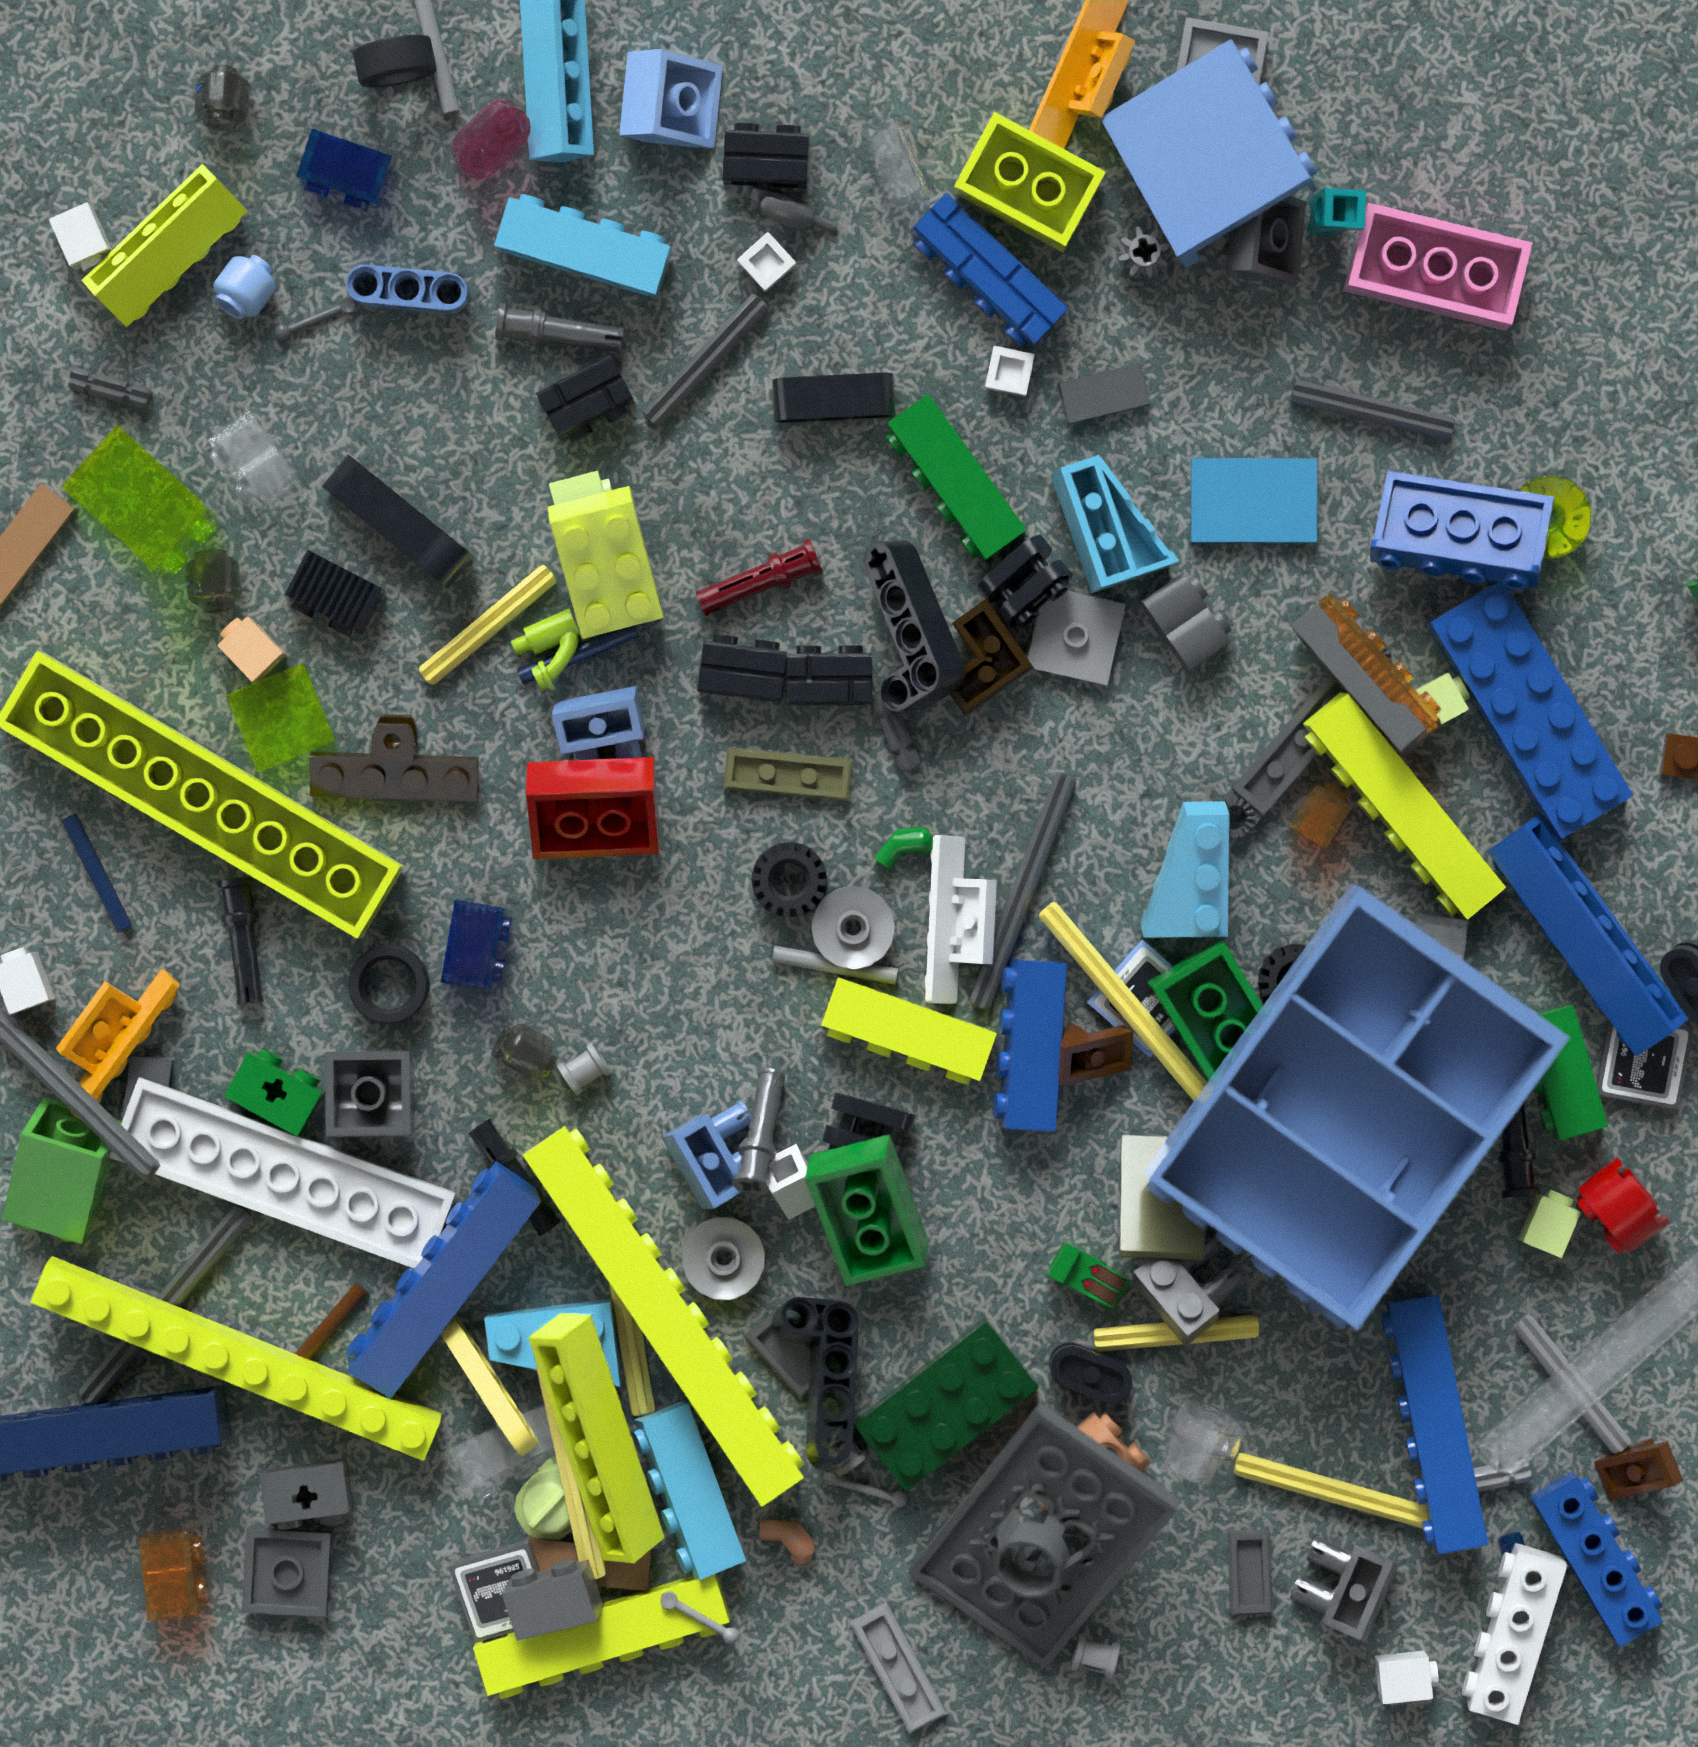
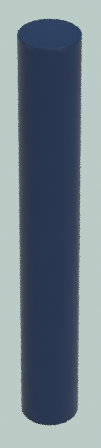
[517,625,640,685]
[61,813,133,933]

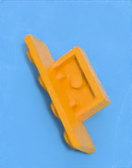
[1029,0,1135,149]
[56,969,180,1119]

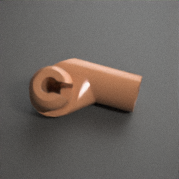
[759,1519,815,1565]

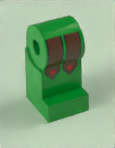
[1046,1240,1131,1309]

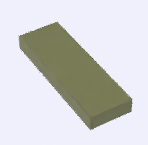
[723,747,852,801]

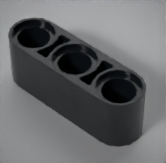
[772,372,895,423]

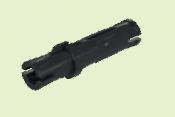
[468,1118,561,1237]

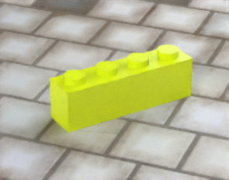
[81,164,247,327]
[821,977,997,1085]

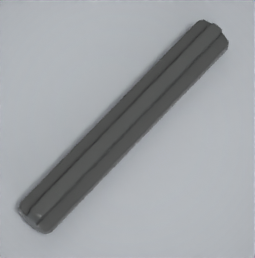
[643,294,768,427]
[1291,380,1455,440]

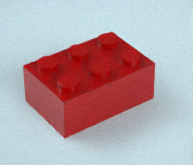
[526,757,659,859]

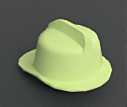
[514,1455,572,1540]

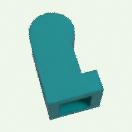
[1307,188,1366,236]

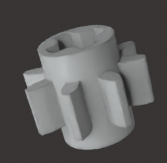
[1118,226,1170,280]

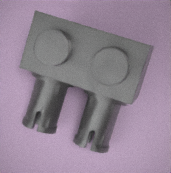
[1132,1232,1247,1347]
[1290,1536,1399,1641]

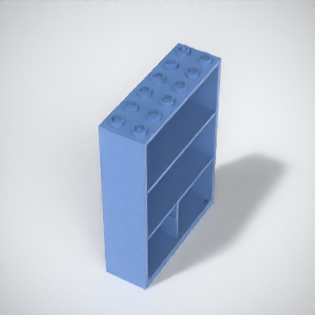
[1143,884,1570,1330]

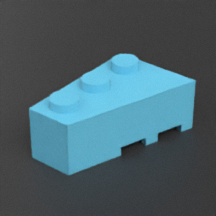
[1050,455,1179,594]
[1141,801,1229,938]
[484,1299,623,1386]

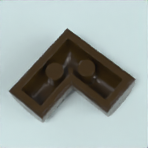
[950,599,1034,716]

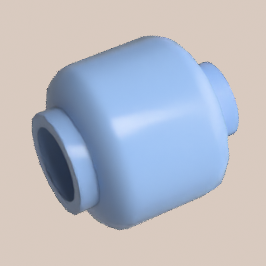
[213,255,276,319]

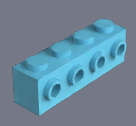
[520,0,594,162]
[494,194,672,300]
[632,1402,746,1580]

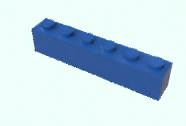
[1487,814,1689,1056]
[346,1161,541,1399]
[1381,1294,1489,1554]

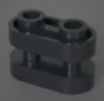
[977,535,1073,629]
[1660,940,1698,1024]
[822,1092,916,1164]
[1049,1341,1133,1404]

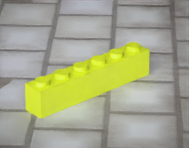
[1303,692,1506,920]
[528,1313,665,1563]
[473,1573,730,1699]

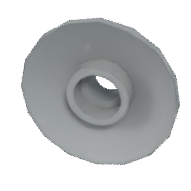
[811,886,895,969]
[682,1217,765,1300]

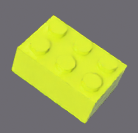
[953,112,1106,253]
[548,486,664,639]

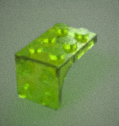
[61,425,219,578]

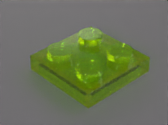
[226,663,337,773]

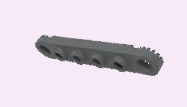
[1220,638,1392,839]

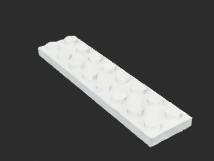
[109,1077,455,1269]

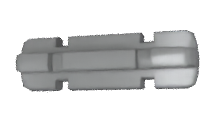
[1473,1458,1532,1492]

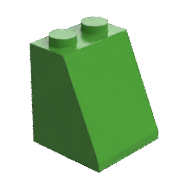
[2,1097,122,1244]

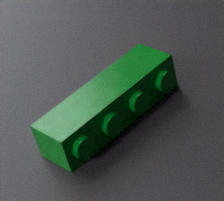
[885,394,1027,562]

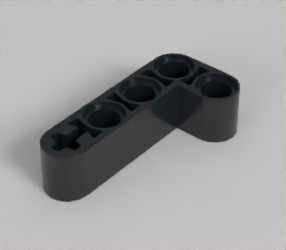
[322,454,475,589]
[863,540,965,712]
[771,1297,859,1470]

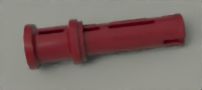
[695,538,824,616]

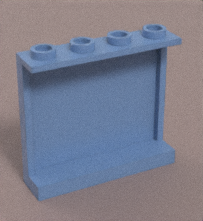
[1100,39,1318,268]

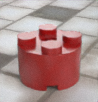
[1576,1157,1671,1255]

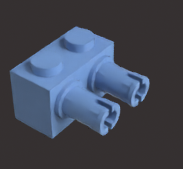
[552,686,646,760]
[661,1101,751,1209]

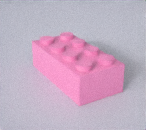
[1343,203,1532,331]

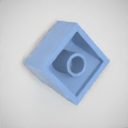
[619,49,723,149]

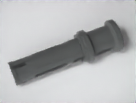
[495,302,624,354]
[732,1068,785,1195]

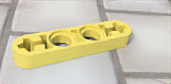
[441,1315,540,1456]

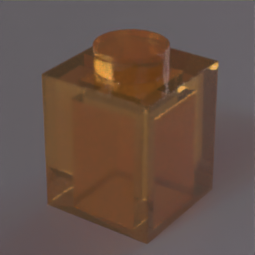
[1287,782,1353,849]

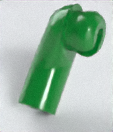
[874,826,934,870]

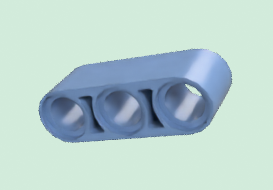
[346,265,471,315]

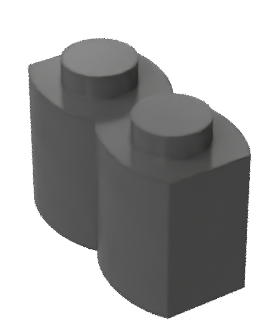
[1139,573,1231,671]

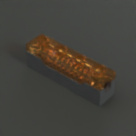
[1291,593,1442,758]

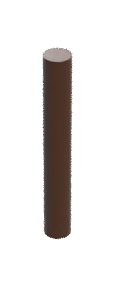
[295,1282,369,1360]

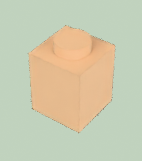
[217,616,287,684]

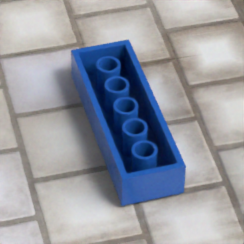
[1425,582,1633,839]

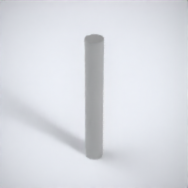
[414,0,460,115]
[772,945,898,985]

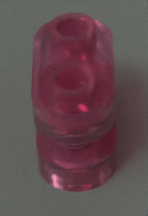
[451,98,531,179]

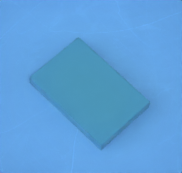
[1190,458,1317,543]

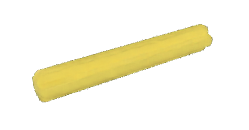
[419,565,557,685]
[609,1283,656,1416]
[1093,1314,1259,1352]

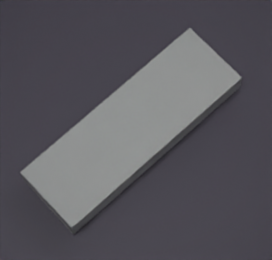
[850,1602,946,1734]

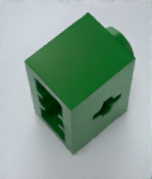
[224,1048,325,1137]

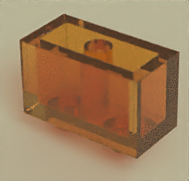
[139,1527,209,1621]

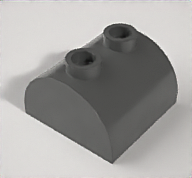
[1221,196,1306,284]
[325,1051,415,1137]

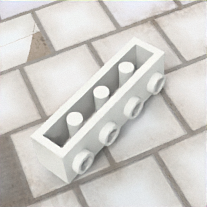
[1462,1543,1567,1725]

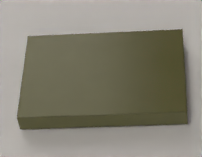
[1119,1135,1205,1260]

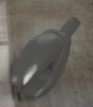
[748,186,838,233]

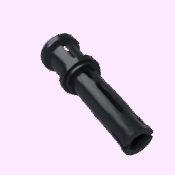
[217,876,264,1005]
[1498,1101,1540,1198]

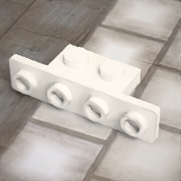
[925,835,997,1004]

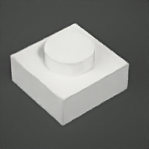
[737,232,796,293]
[985,346,1035,397]

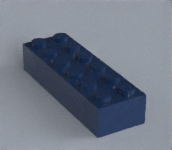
[0,1385,231,1482]

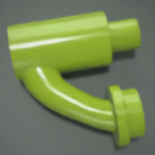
[511,608,581,691]

